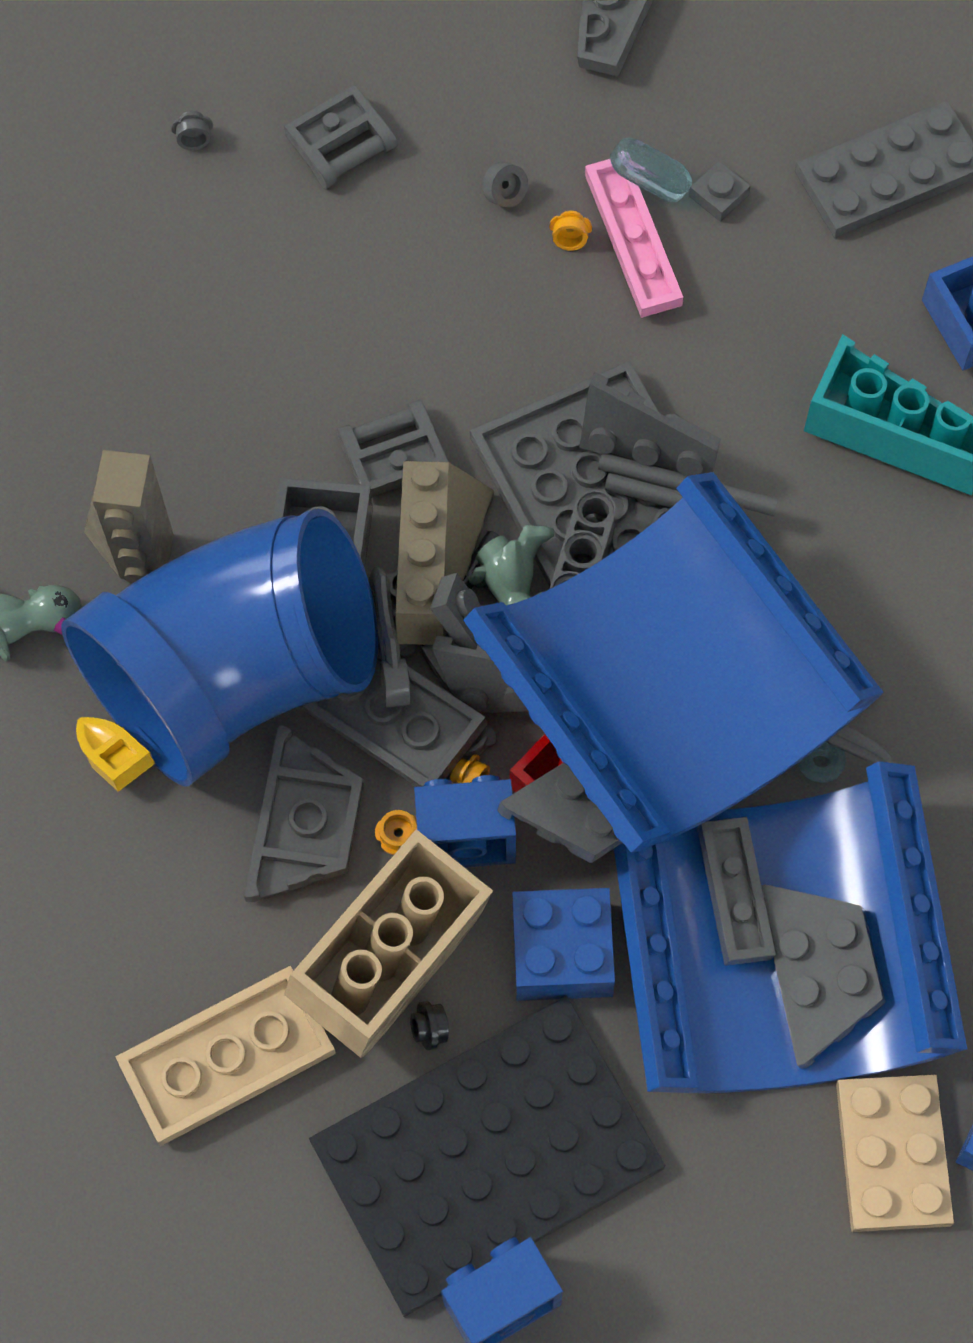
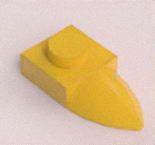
[76,717,155,792]

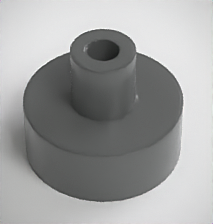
[483,162,528,208]

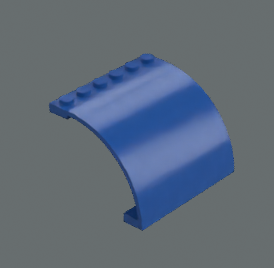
[463,472,884,853]
[614,761,967,1093]

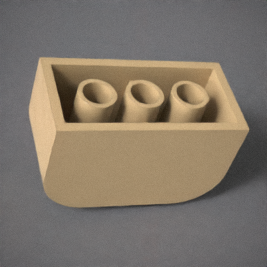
[284,829,493,1058]

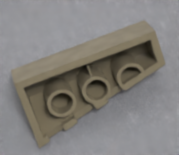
[84,450,174,584]
[396,461,494,645]

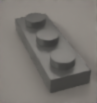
[697,817,776,966]

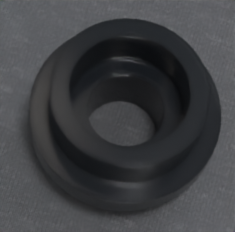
[410,1001,449,1050]

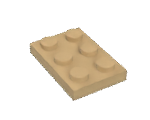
[836,1075,954,1232]

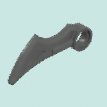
[369,567,410,708]

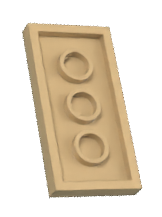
[115,966,336,1147]

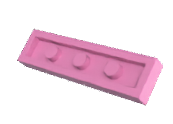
[585,154,683,318]

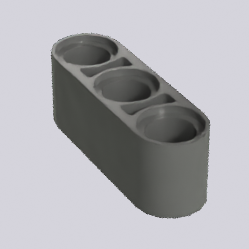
[550,490,616,589]

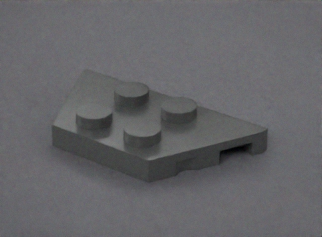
[244,725,364,903]
[497,763,622,863]
[761,884,886,1069]

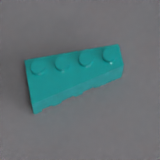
[804,334,973,496]

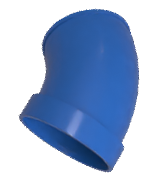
[61,509,378,787]

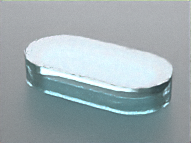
[610,138,692,202]

